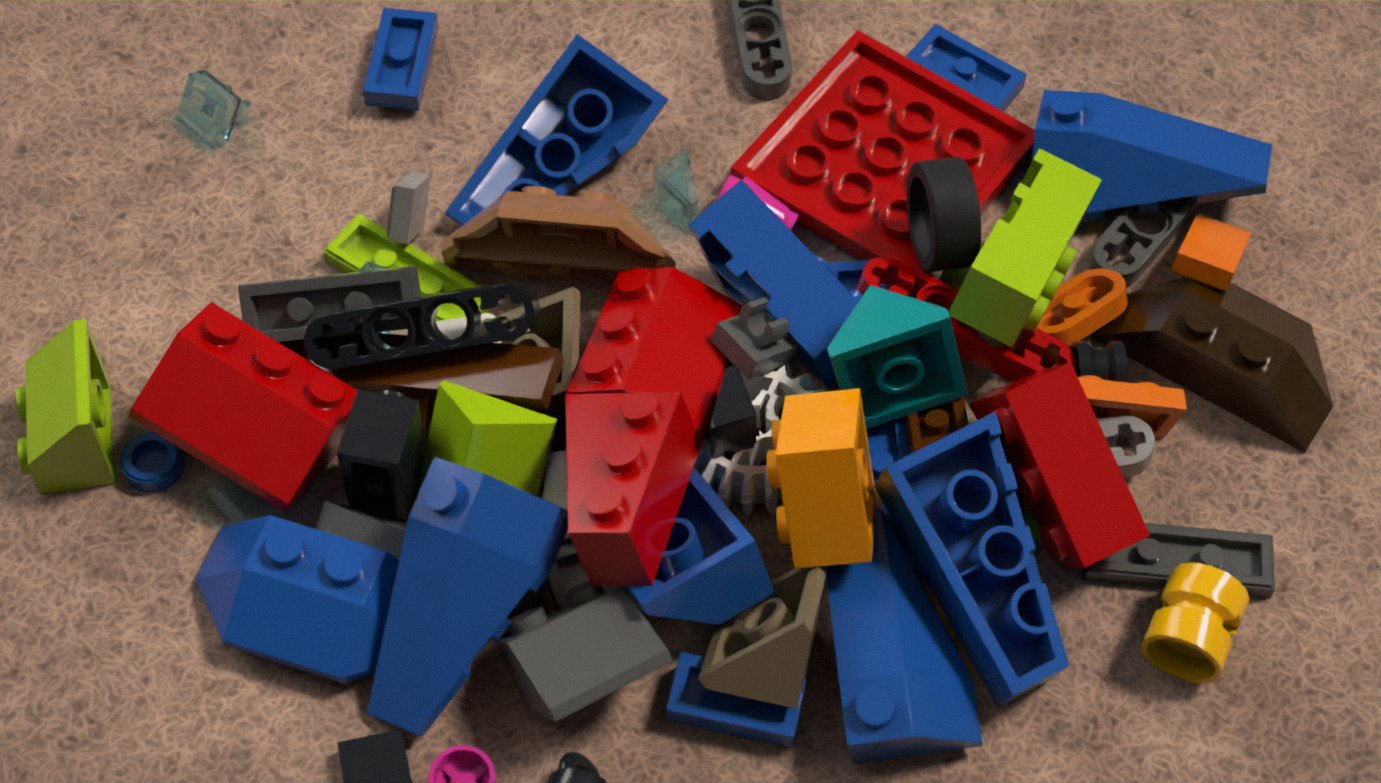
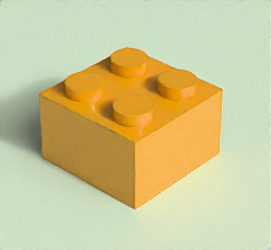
[766,388,877,568]

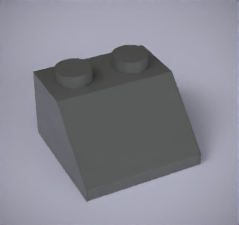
[495,580,673,722]

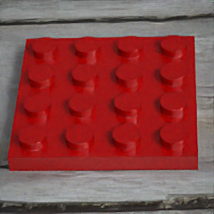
[730,30,1035,276]

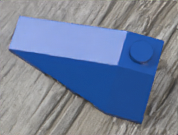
[367,456,568,737]

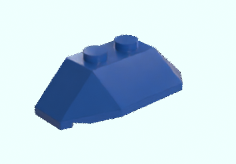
[195,515,399,684]

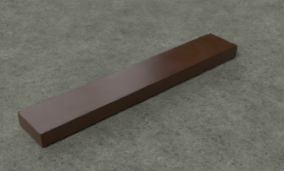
[279,333,564,411]

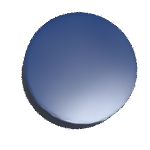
[120,431,184,493]

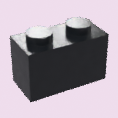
[336,389,426,523]

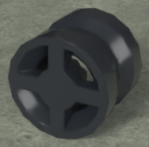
[1070,340,1128,382]

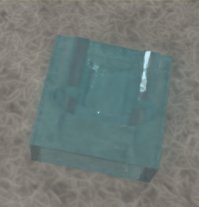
[176,69,251,149]

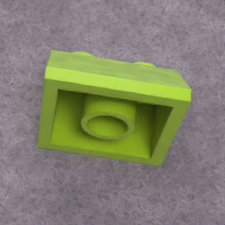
[16,319,115,495]

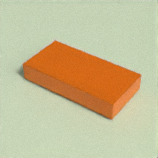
[1171,213,1251,291]

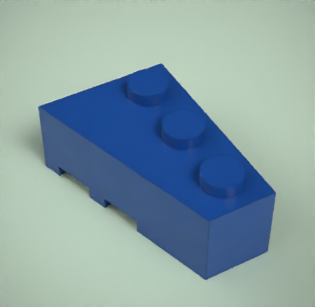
[688,179,863,388]

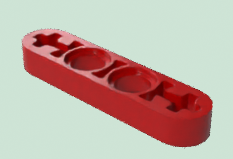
[856,257,1076,382]

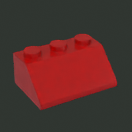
[566,266,743,440]
[129,302,357,512]

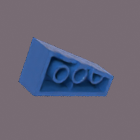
[874,411,1070,708]

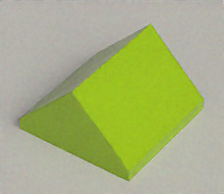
[417,380,558,498]

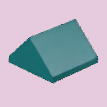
[827,285,968,429]

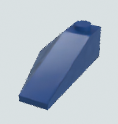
[445,34,668,226]
[1032,90,1272,221]
[625,467,775,625]
[826,509,983,763]

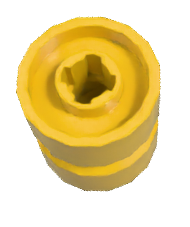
[1141,563,1250,683]

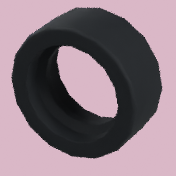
[906,157,981,272]

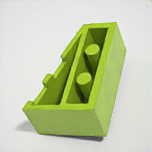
[949,148,1102,347]

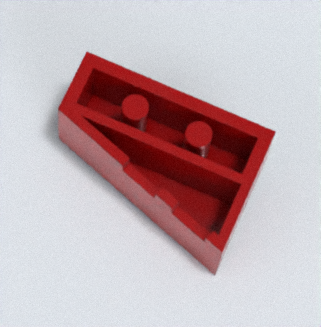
[968,362,1150,569]
[565,392,701,586]

